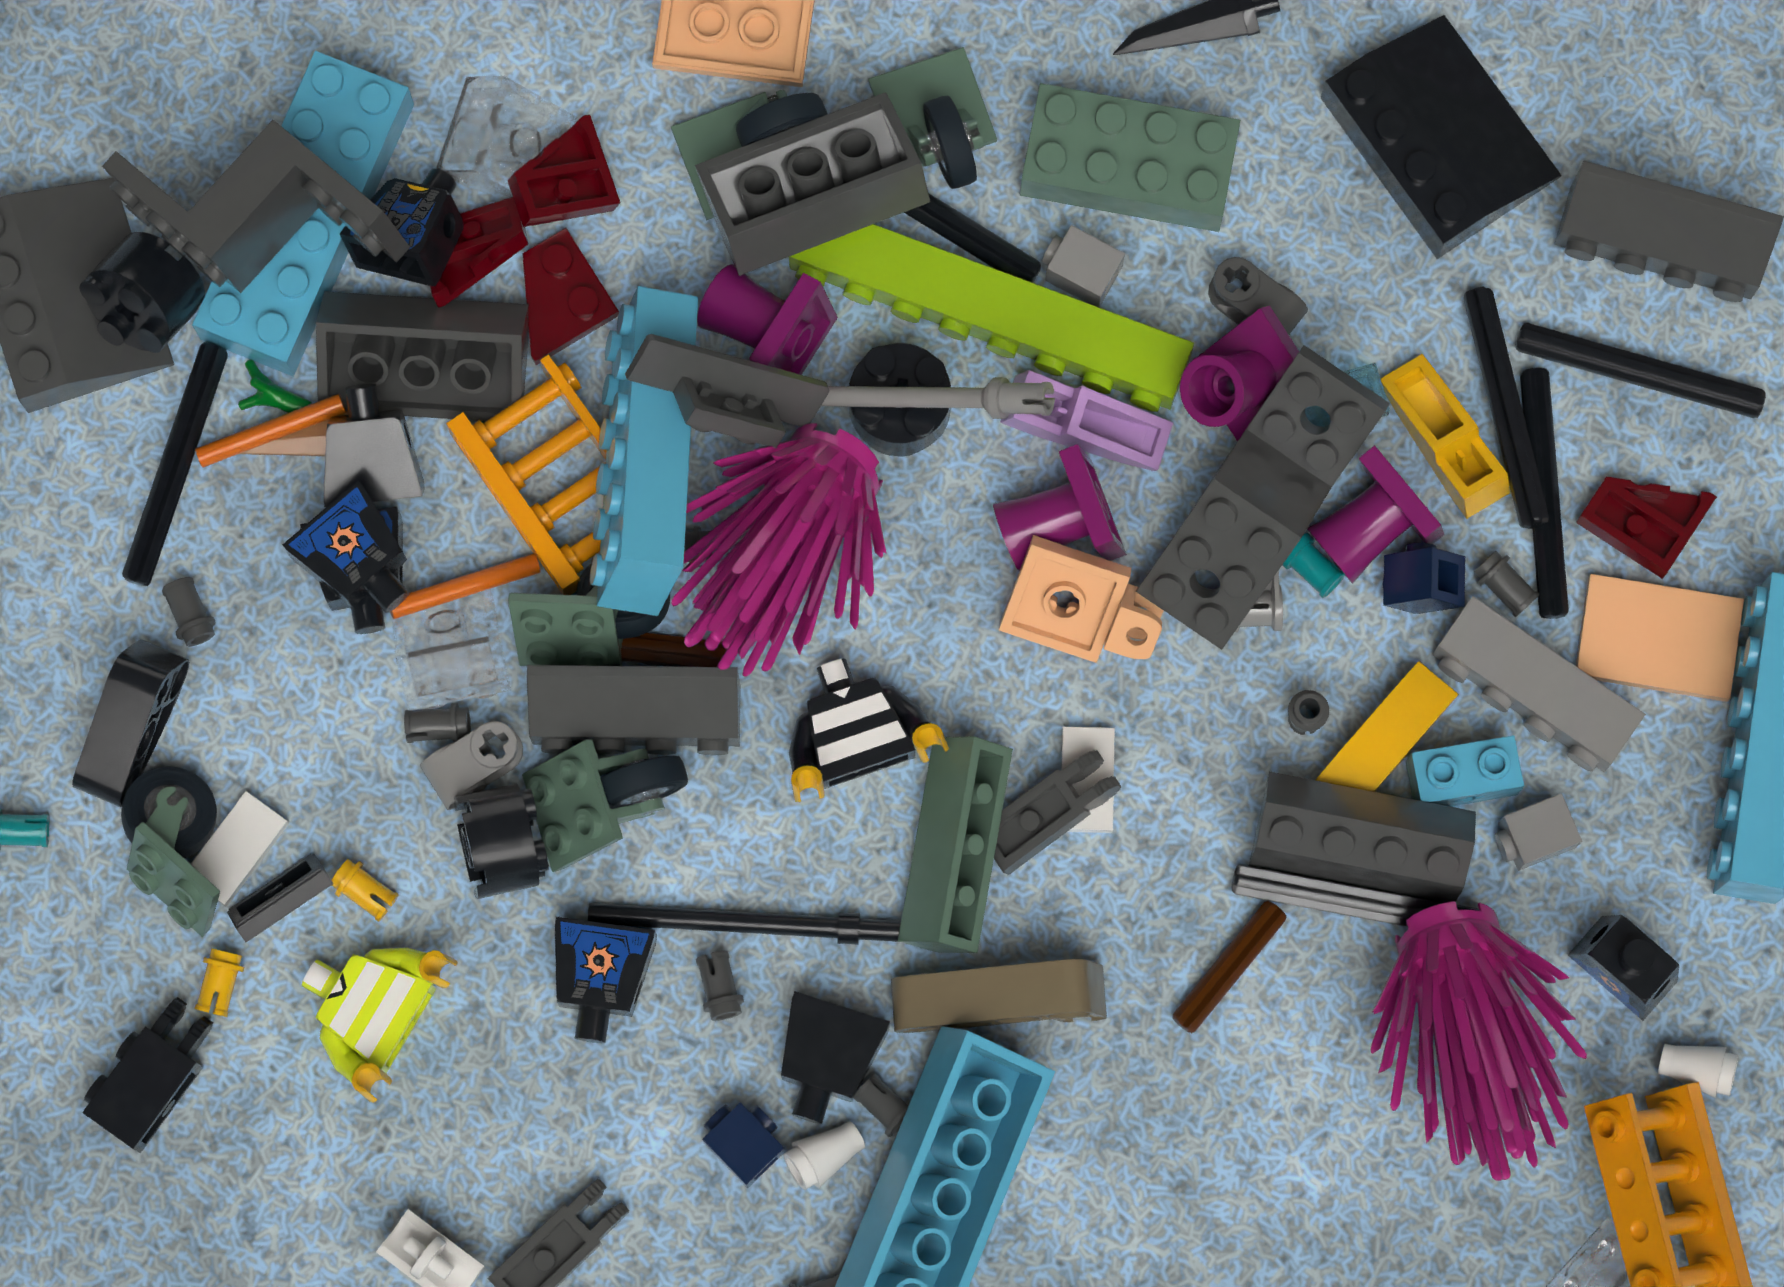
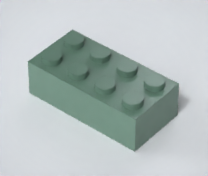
[1020,83,1241,232]

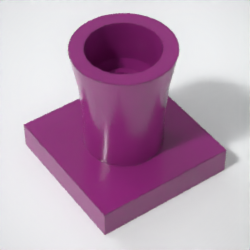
[697,264,838,375]
[1180,305,1299,441]
[993,444,1127,571]
[1307,445,1444,584]

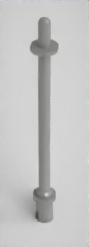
[821,377,1055,419]

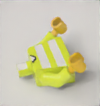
[302,947,458,1103]

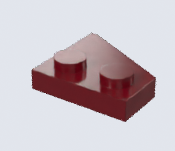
[508,115,621,227]
[430,197,529,308]
[522,228,619,365]
[1576,476,1717,579]

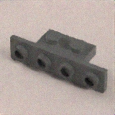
[625,334,830,448]

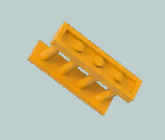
[446,354,607,595]
[1584,1082,1753,1287]

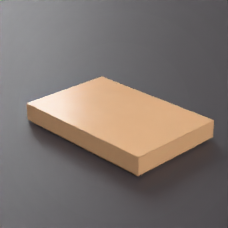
[652,0,815,87]
[1576,574,1744,702]

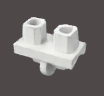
[376,1209,485,1287]

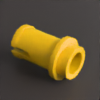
[331,859,399,922]
[194,948,245,1017]

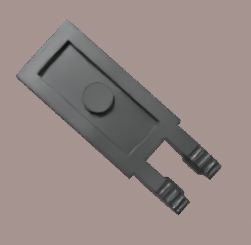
[994,750,1121,875]
[488,1179,629,1287]

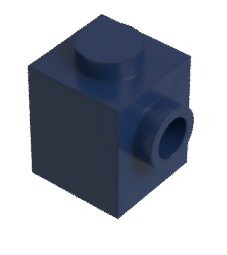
[1382,543,1465,614]
[702,1102,785,1189]

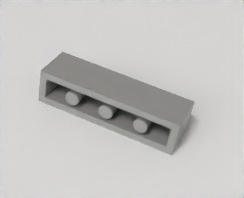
[1433,596,1646,772]

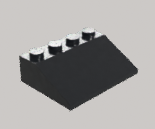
[1321,15,1562,259]

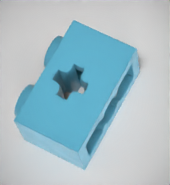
[1405,735,1524,807]

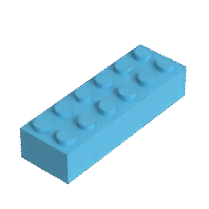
[192,51,414,377]
[590,286,698,616]
[1707,572,1784,904]
[835,1026,1055,1287]

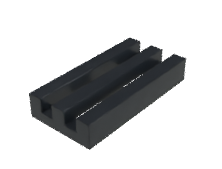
[227,854,334,943]

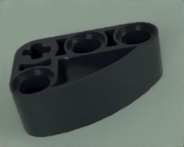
[72,639,190,807]

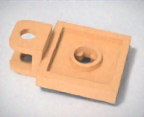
[999,535,1164,663]

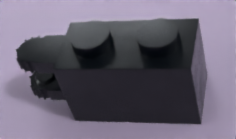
[82,997,214,1153]

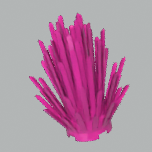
[671,423,887,676]
[1370,901,1587,1181]

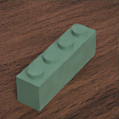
[898,736,1013,953]

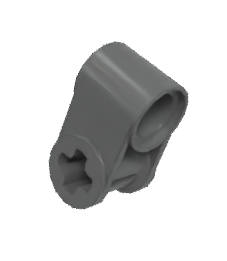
[1208,257,1308,335]

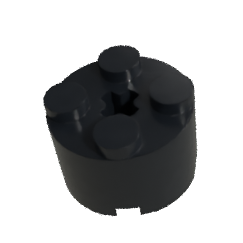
[79,232,205,353]
[849,343,951,457]
[454,783,549,899]

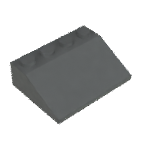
[0,178,174,413]

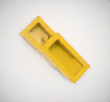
[1379,354,1510,519]
[1315,661,1459,792]

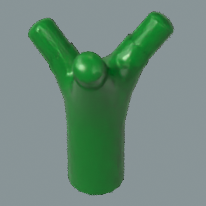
[238,360,312,413]

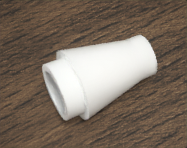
[1658,1043,1739,1098]
[783,1121,866,1190]

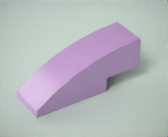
[1000,370,1173,471]

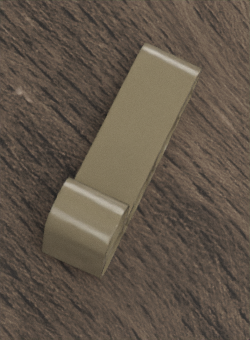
[891,959,1107,1033]

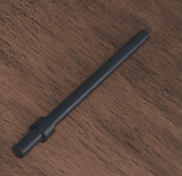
[588,903,901,945]

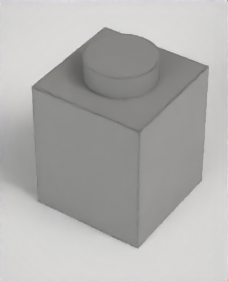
[1042,225,1125,308]
[1495,793,1582,871]

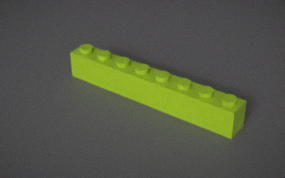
[789,224,1194,412]

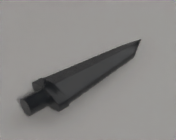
[1113,0,1280,55]

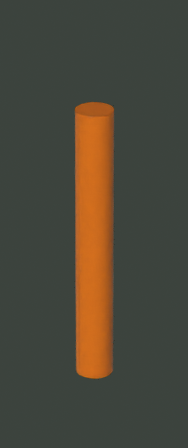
[195,394,347,468]
[390,553,541,620]

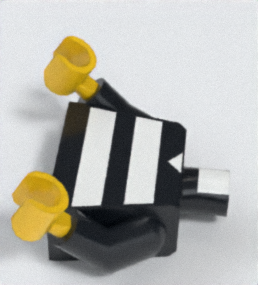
[789,658,949,802]

